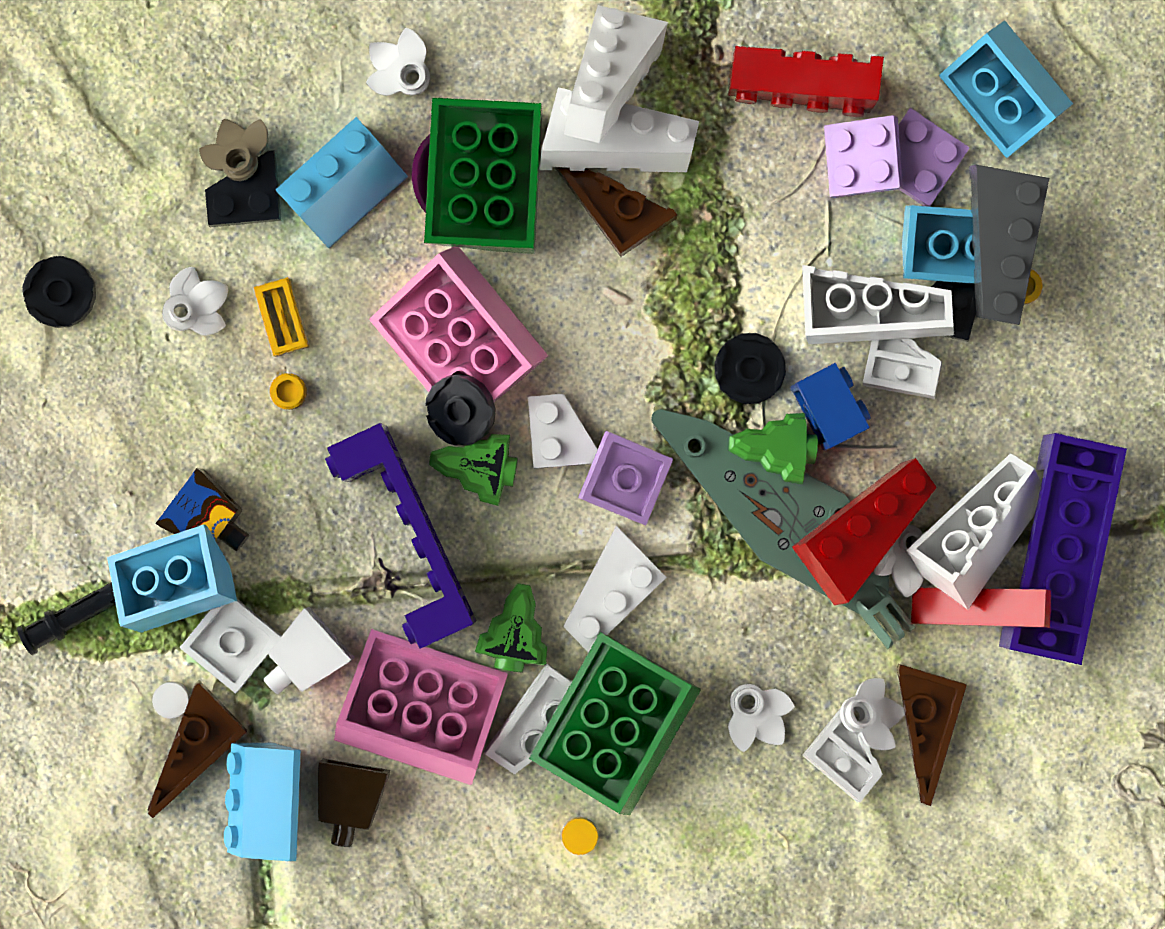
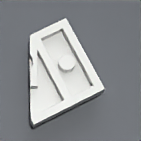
[863,338,942,399]
[528,394,598,469]
[802,708,883,803]

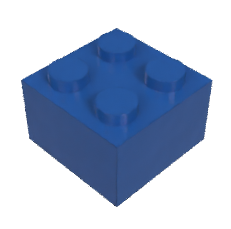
[790,362,871,450]

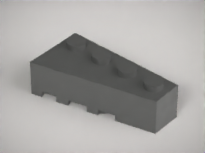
[969,164,1050,325]

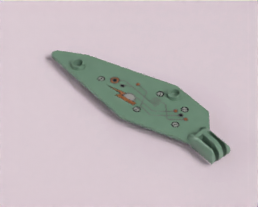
[651,409,916,649]

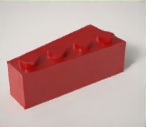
[728,46,884,117]
[792,458,937,605]

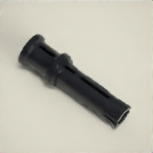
[17,582,116,655]

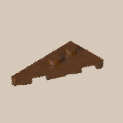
[554,167,677,257]
[897,664,967,806]
[147,680,247,818]

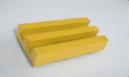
[253,277,309,357]

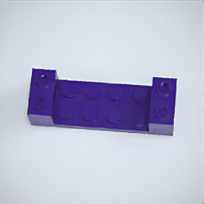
[325,423,477,649]
[999,433,1127,665]

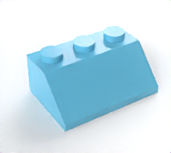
[939,20,1073,158]
[276,117,408,248]
[902,205,975,284]
[107,524,237,632]
[224,742,301,861]

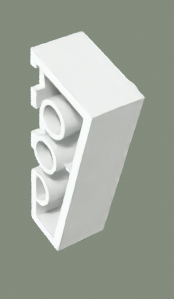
[563,5,668,143]
[907,453,1042,609]

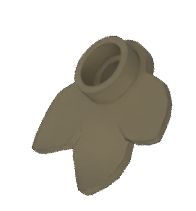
[199,119,268,181]

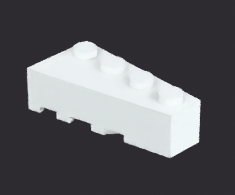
[539,87,699,172]
[802,265,954,344]

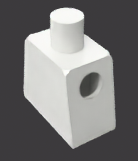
[264,607,355,695]

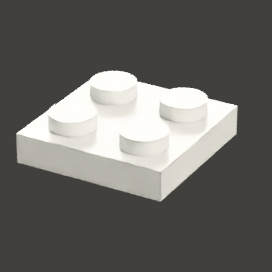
[180,599,282,694]

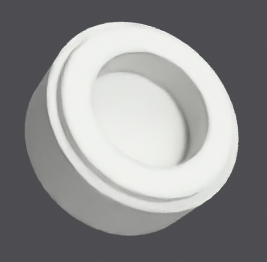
[152,682,190,719]

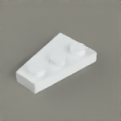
[563,525,666,653]
[484,663,572,774]

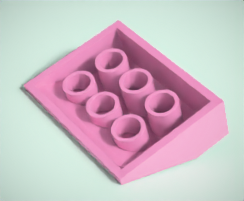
[369,247,548,402]
[334,629,508,785]

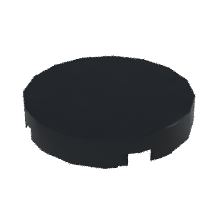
[22,256,96,328]
[714,333,786,404]
[425,373,496,446]

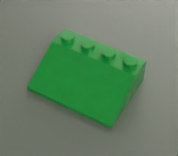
[424,98,542,254]
[529,632,701,815]

